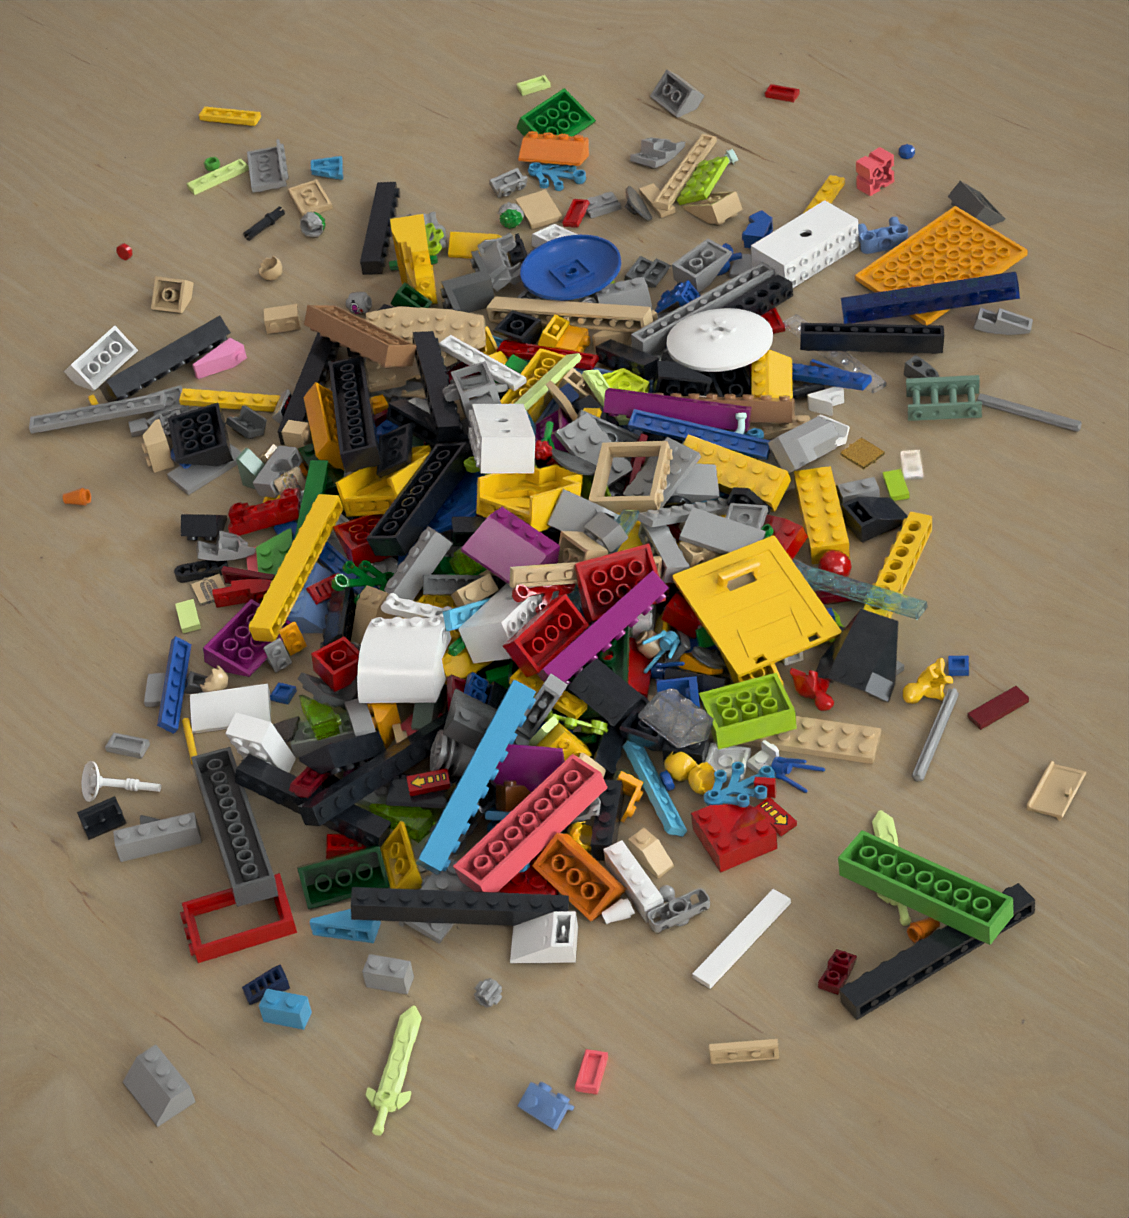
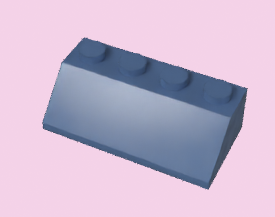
[287,563,333,633]

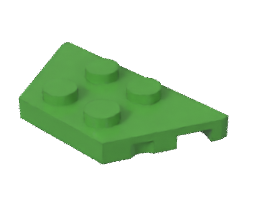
[256,528,293,576]

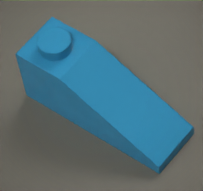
[309,909,381,943]

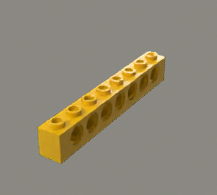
[863,511,932,618]

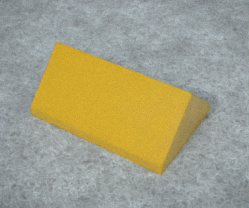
[448,231,502,259]
[380,821,423,889]

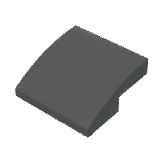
[624,256,671,288]

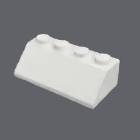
[64,326,138,391]

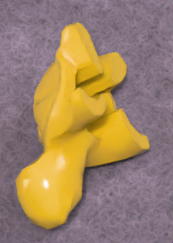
[902,658,953,704]

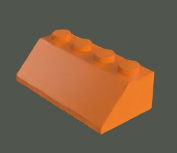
[518,131,589,166]
[532,833,627,921]

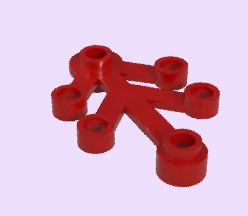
[512,583,575,613]

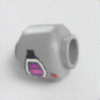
[346,292,372,314]

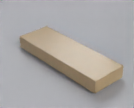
[639,183,676,218]
[709,1039,779,1064]

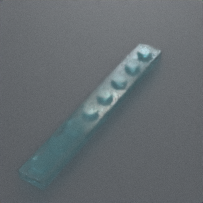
[793,561,928,620]

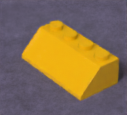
[752,350,793,398]

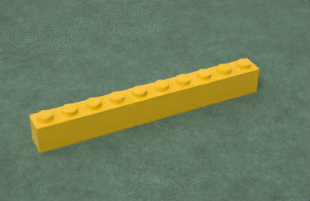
[249,494,343,642]

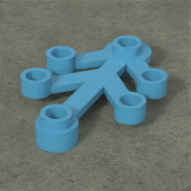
[528,162,586,191]
[704,762,775,807]

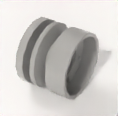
[430,730,475,778]

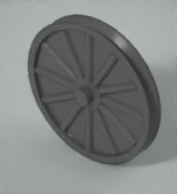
[691,646,725,669]

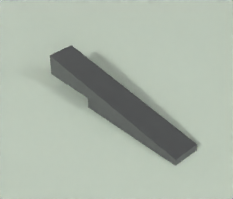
[423,575,506,598]

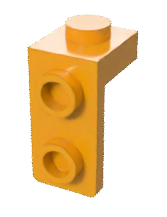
[279,621,307,656]
[617,771,644,823]

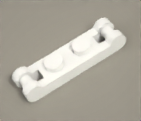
[381,593,452,618]

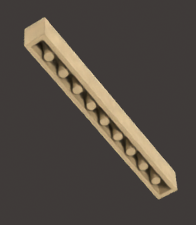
[487,297,653,332]

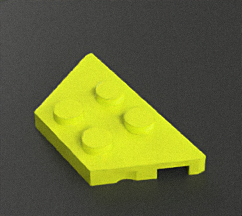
[602,368,650,393]

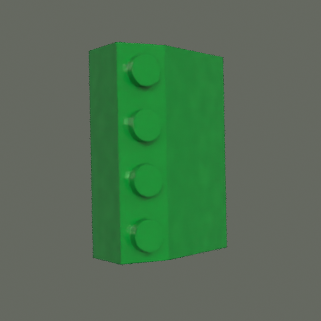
[516,88,596,137]

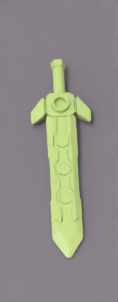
[872,810,911,926]
[365,1006,422,1136]

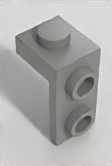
[263,638,292,673]

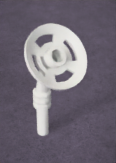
[82,761,161,802]

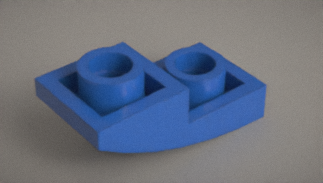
[464,672,488,703]

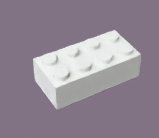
[225,712,296,773]

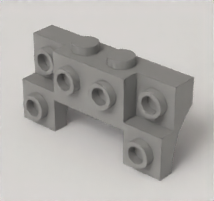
[478,232,522,291]

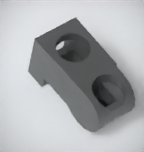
[903,355,939,378]

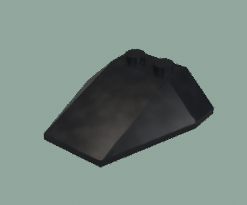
[815,609,899,703]

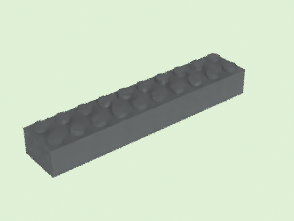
[191,747,278,907]

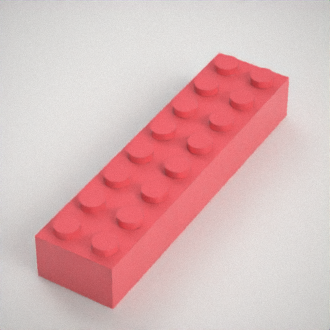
[453,754,607,893]

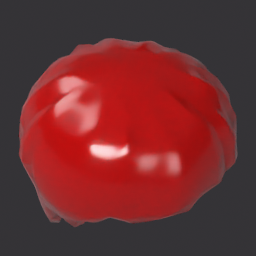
[817,550,852,581]

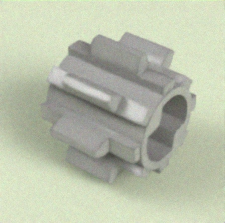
[474,978,503,1008]

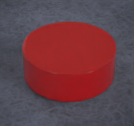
[116,243,133,260]

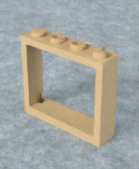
[589,441,673,513]

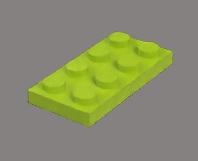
[677,156,729,205]

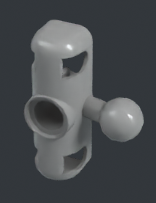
[647,885,710,933]

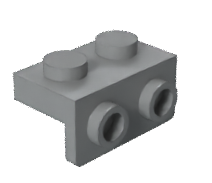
[489,168,528,198]

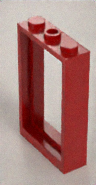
[180,873,297,963]

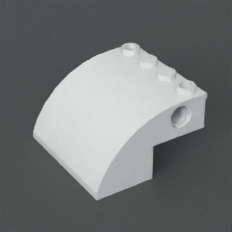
[357,616,451,703]

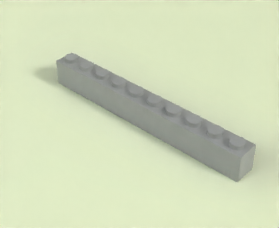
[631,262,774,355]

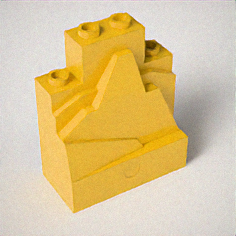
[390,214,438,305]
[336,445,431,517]
[476,464,583,532]

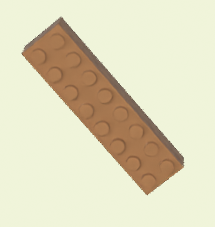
[304,305,417,368]

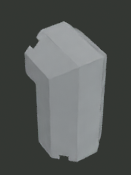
[768,416,839,474]

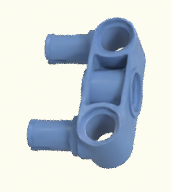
[858,217,908,254]

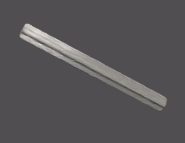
[977,393,1082,432]
[912,688,959,782]

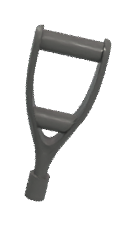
[664,626,691,663]

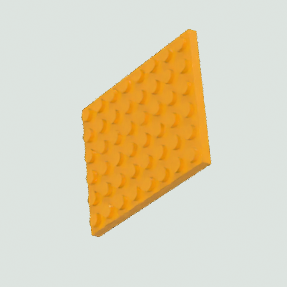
[855,206,1028,325]

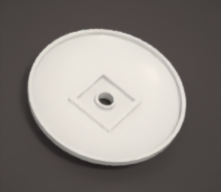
[666,308,773,372]

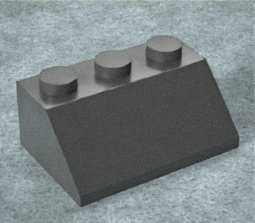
[948,181,1005,226]

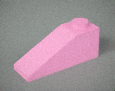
[193,338,247,379]

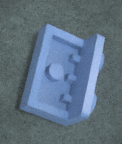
[518,1081,575,1130]

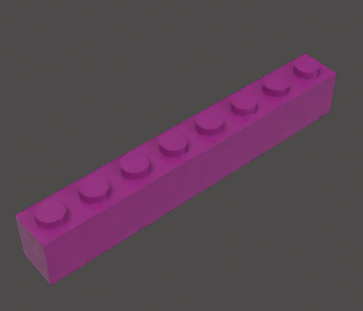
[603,388,752,432]
[537,571,669,686]

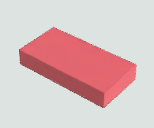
[575,1049,608,1095]

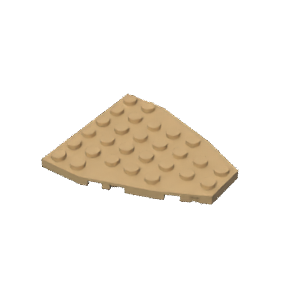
[366,307,486,392]

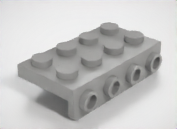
[247,139,289,192]
[555,413,633,487]
[623,437,701,508]
[399,857,475,944]

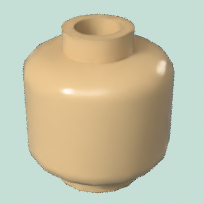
[635,630,662,659]

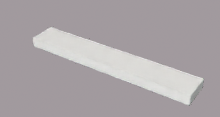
[439,335,527,391]
[692,889,791,989]

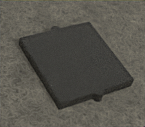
[273,716,300,743]

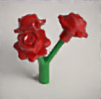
[534,421,563,467]

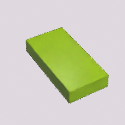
[883,469,909,501]

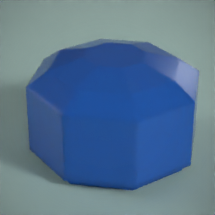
[899,144,915,159]

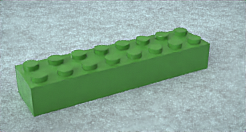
[838,830,1014,945]

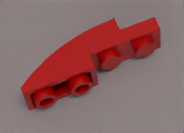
[212,579,272,608]

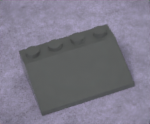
[443,689,530,750]

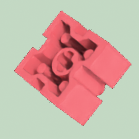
[856,147,894,196]

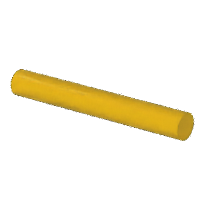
[182,718,197,765]

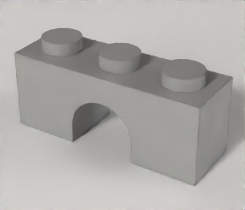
[253,446,303,498]

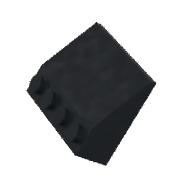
[168,402,233,466]

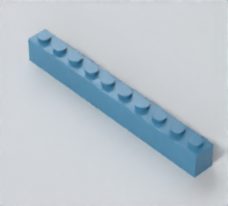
[416,679,536,875]

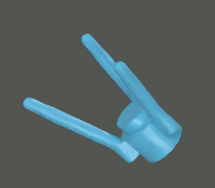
[642,630,681,673]

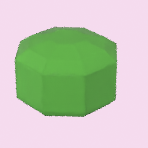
[204,157,220,171]

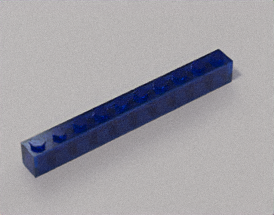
[841,272,1020,324]

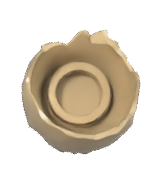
[258,256,282,281]
[200,665,228,693]

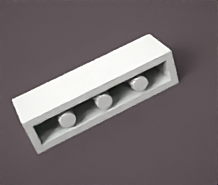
[603,840,664,922]

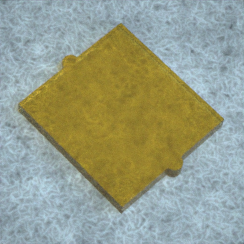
[840,437,885,470]

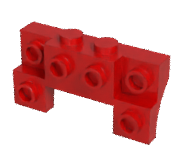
[228,487,301,536]

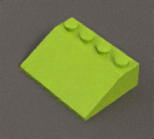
[699,673,797,750]

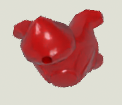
[789,668,834,711]

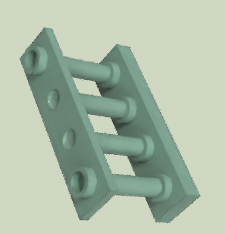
[906,375,982,421]

